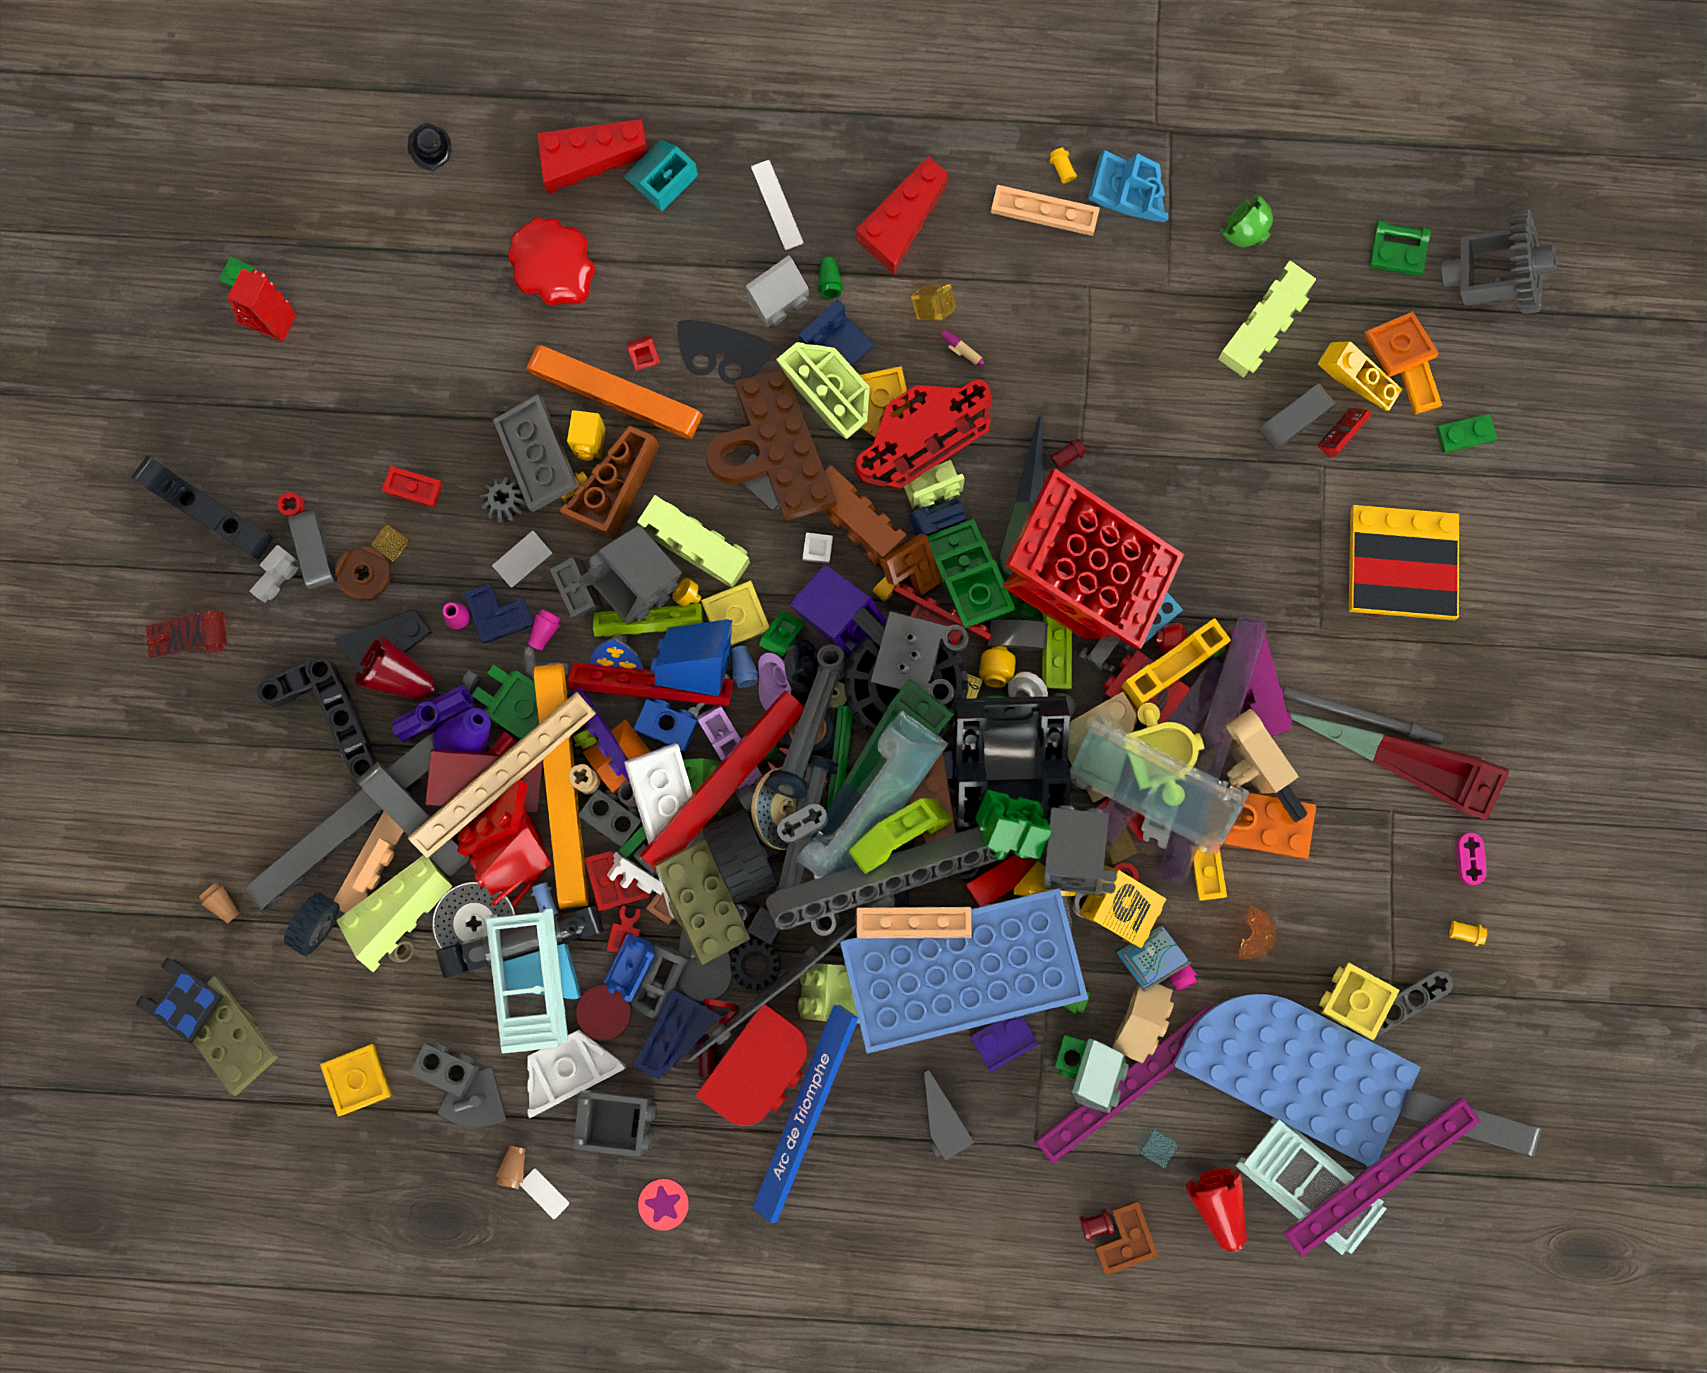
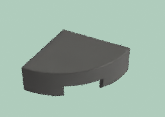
[462,670,481,695]

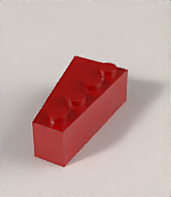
[538,119,648,195]
[856,156,948,275]
[227,269,297,342]

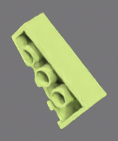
[1218,261,1316,378]
[637,495,750,588]
[336,855,452,972]

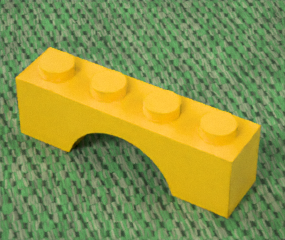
[1121,618,1231,708]

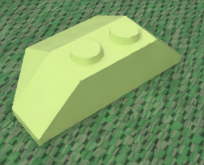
[776,342,870,439]

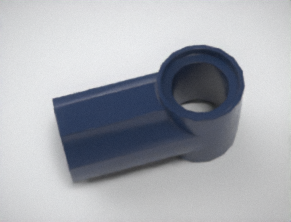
[908,498,966,536]

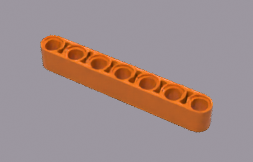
[525,345,703,440]

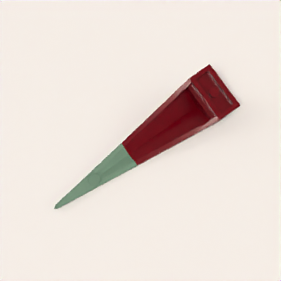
[1290,712,1509,820]

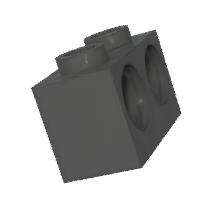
[578,789,643,847]
[410,1041,480,1097]

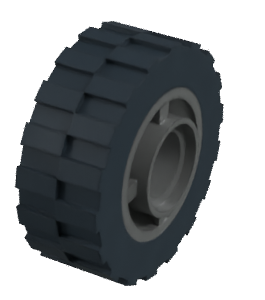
[284,892,340,956]

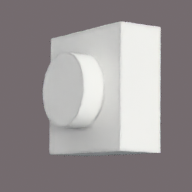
[803,532,833,564]

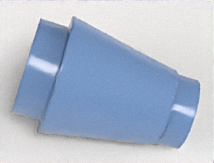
[731,646,759,688]

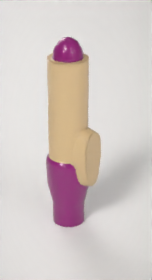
[940,329,984,366]

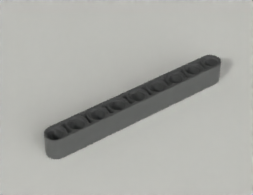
[245,733,434,912]
[766,827,1010,929]

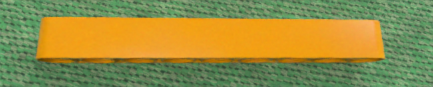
[534,663,589,909]

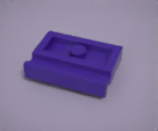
[970,1016,1039,1072]

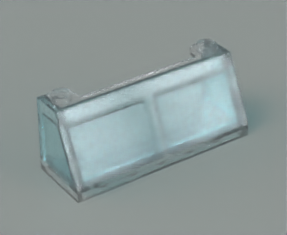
[796,711,948,877]
[1070,714,1249,854]

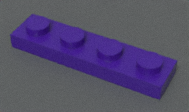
[571,687,630,781]

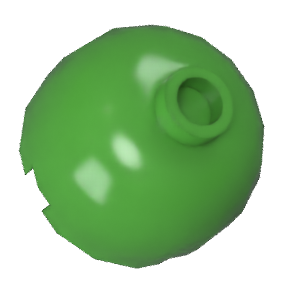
[1220,194,1273,248]

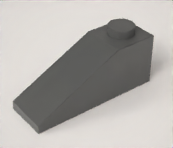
[924,1069,974,1161]

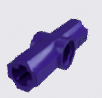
[392,686,474,742]

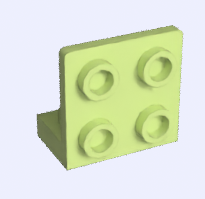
[904,460,965,511]

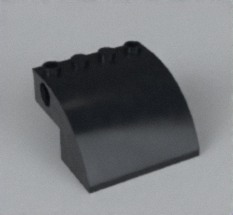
[954,696,1072,827]

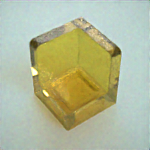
[911,285,957,320]

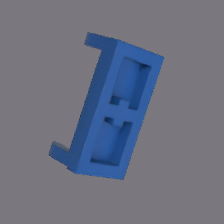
[604,933,654,1002]

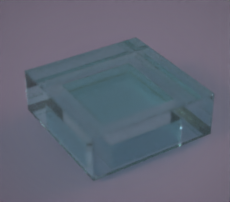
[1139,1129,1179,1169]

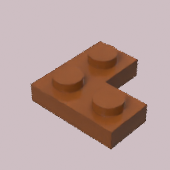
[880,534,941,595]
[1095,1201,1158,1276]

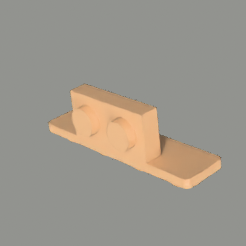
[334,811,405,913]

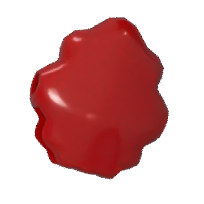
[508,217,595,306]

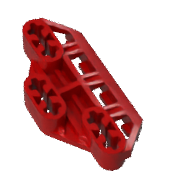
[853,380,992,490]

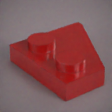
[584,851,650,912]

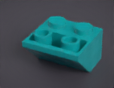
[624,140,698,212]

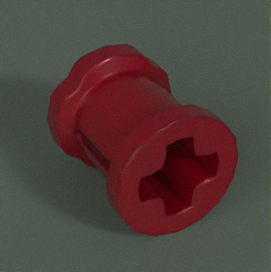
[1079,1209,1114,1241]

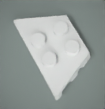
[528,1030,626,1118]

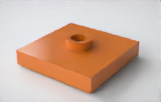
[1364,312,1438,377]

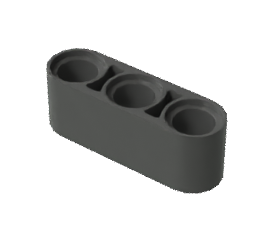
[1259,383,1336,450]
[288,509,336,589]

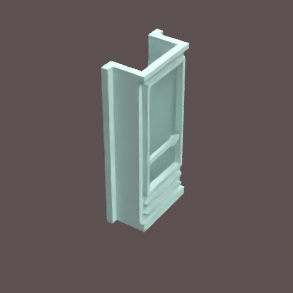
[486,908,568,1053]

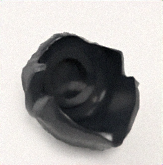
[407,123,452,172]

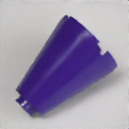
[433,708,491,753]

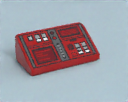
[1318,408,1372,459]

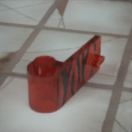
[146,611,228,658]

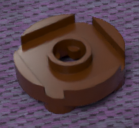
[335,546,392,601]

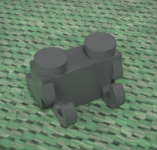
[1078,636,1132,674]

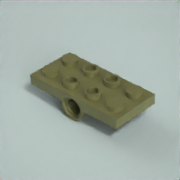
[654,839,750,965]
[193,976,278,1096]

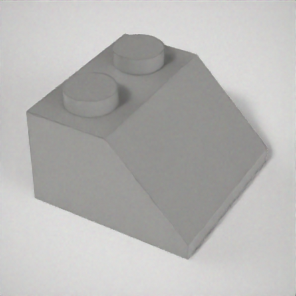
[746,255,810,328]

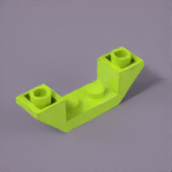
[849,798,953,874]

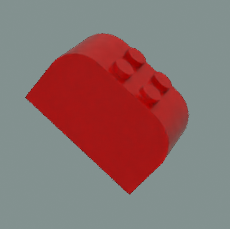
[696,1003,808,1126]

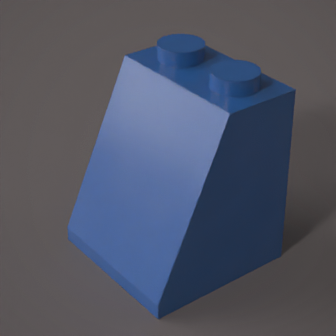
[651,619,733,696]

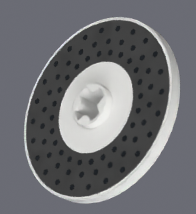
[433,882,516,948]

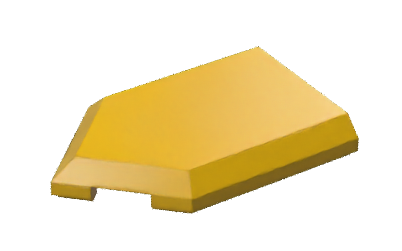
[859,366,912,437]

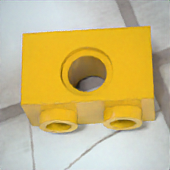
[567,410,606,461]

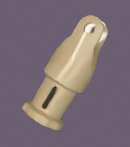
[568,764,602,796]

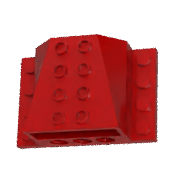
[1001,469,1184,650]

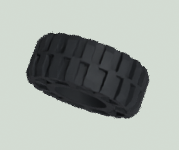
[844,626,968,740]

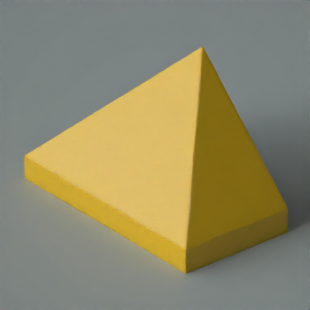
[1014,861,1076,896]

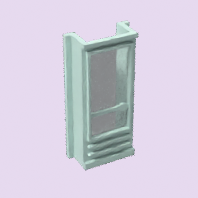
[1235,1118,1386,1255]

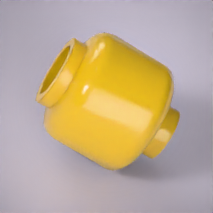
[979,646,1016,688]

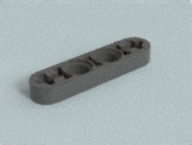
[1356,971,1453,1039]

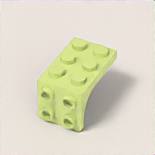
[798,964,859,1023]

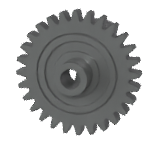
[1442,209,1557,314]

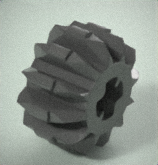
[480,477,526,523]

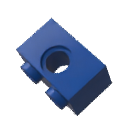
[634,698,699,753]

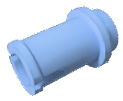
[531,882,558,914]

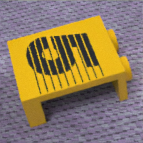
[1079,865,1166,948]

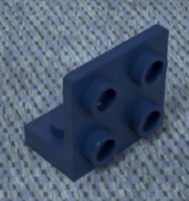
[799,299,873,367]

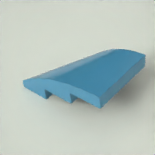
[1087,150,1169,222]

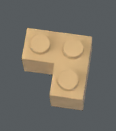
[1112,984,1174,1063]

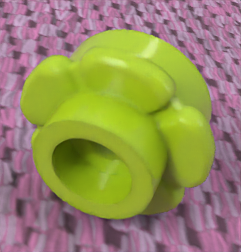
[572,728,597,749]

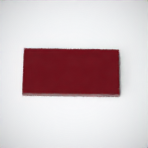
[425,749,543,812]

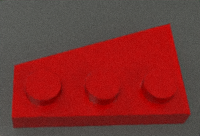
[457,779,528,857]

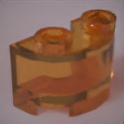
[1237,905,1277,960]

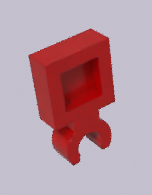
[606,905,640,953]

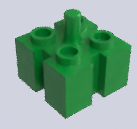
[976,790,1052,860]

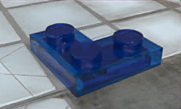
[465,584,534,644]

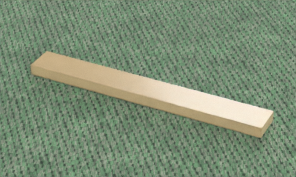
[408,692,596,858]

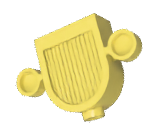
[1124,703,1204,805]

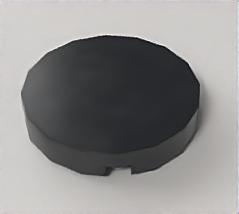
[785,639,819,694]

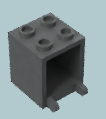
[579,525,682,625]
[1045,805,1117,895]
[572,1089,657,1157]

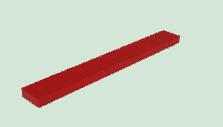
[639,690,804,872]

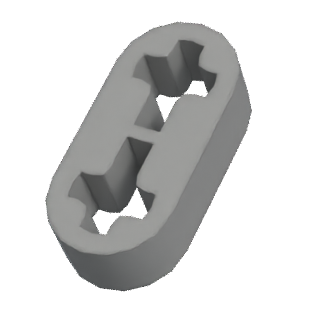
[777,804,828,844]

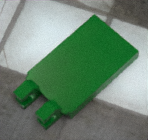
[471,664,539,739]

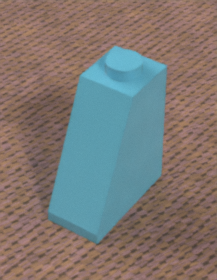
[503,944,582,999]

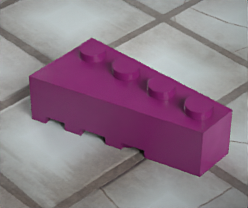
[1225,621,1292,737]

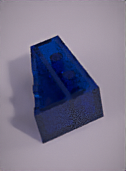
[634,990,726,1079]

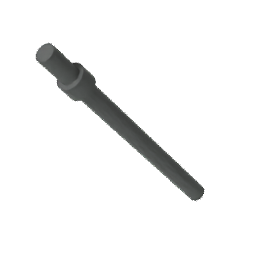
[1283,686,1443,745]

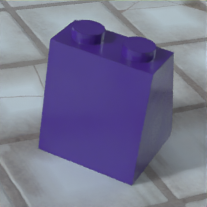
[790,565,887,659]

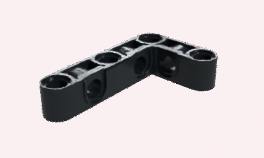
[131,455,273,560]
[257,657,377,779]

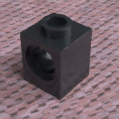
[747,907,782,946]

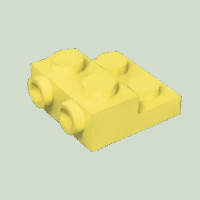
[1319,963,1400,1040]

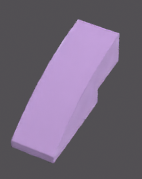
[696,705,762,789]

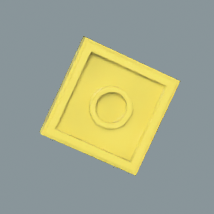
[701,581,769,647]

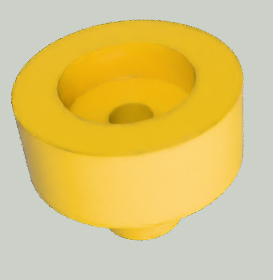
[672,578,701,607]

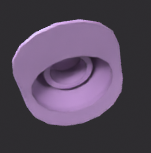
[758,653,792,711]

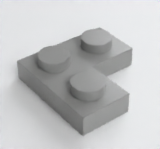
[249,545,299,603]

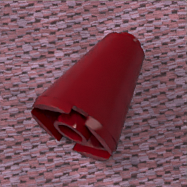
[355,635,436,701]

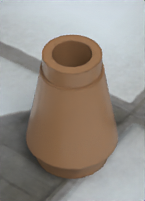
[199,883,240,924]
[495,1146,526,1189]

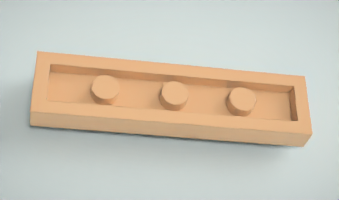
[991,185,1100,236]
[857,907,971,938]

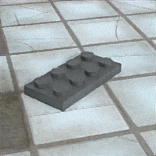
[493,394,579,512]

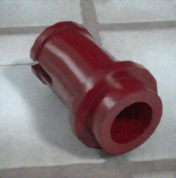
[1051,439,1086,470]
[695,1041,717,1077]

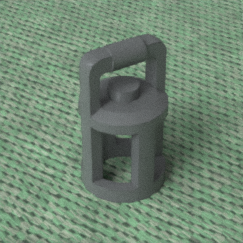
[632,943,690,1019]

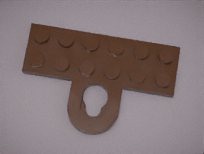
[706,368,836,521]

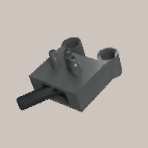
[853,608,969,705]

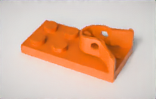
[1198,784,1316,859]

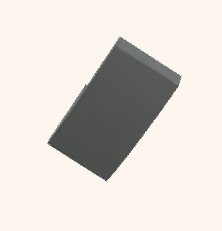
[988,620,1048,651]

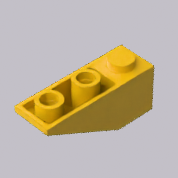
[1318,341,1402,411]

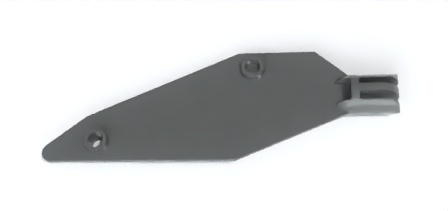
[687,894,895,1062]

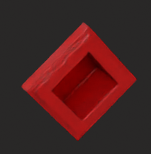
[626,335,660,372]

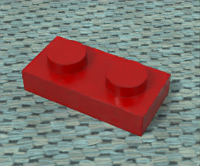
[382,466,443,508]

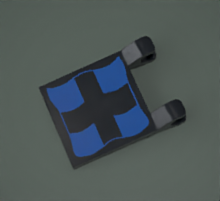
[136,958,224,1044]

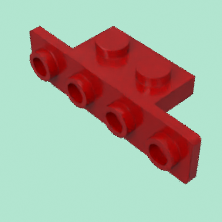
[892,584,991,646]

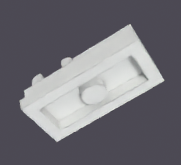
[607,852,663,895]

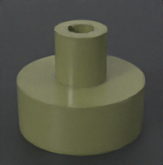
[828,681,847,709]

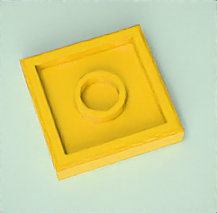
[320,1044,392,1117]

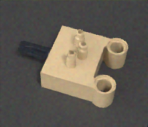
[1214,709,1307,822]

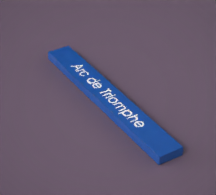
[753,1005,859,1223]

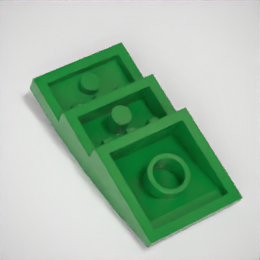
[927,519,1015,629]

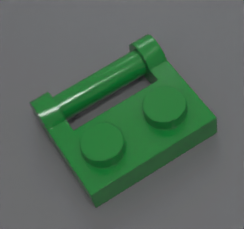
[1369,220,1431,276]

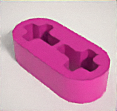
[1456,833,1486,886]

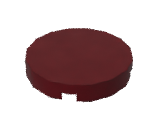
[576,985,632,1041]

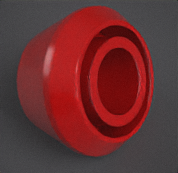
[1155,622,1186,654]

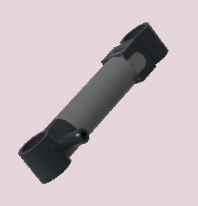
[436,904,604,978]

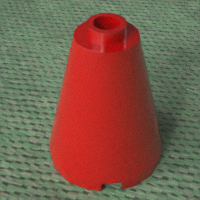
[1186,1168,1247,1252]

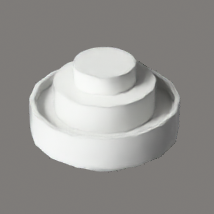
[1008,672,1048,697]

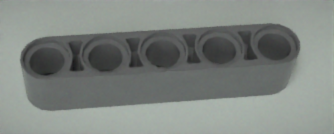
[356,762,470,877]
[1400,1089,1541,1157]

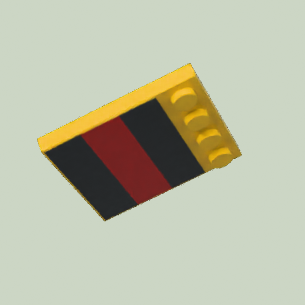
[1349,505,1459,620]

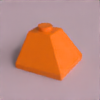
[583,719,651,795]

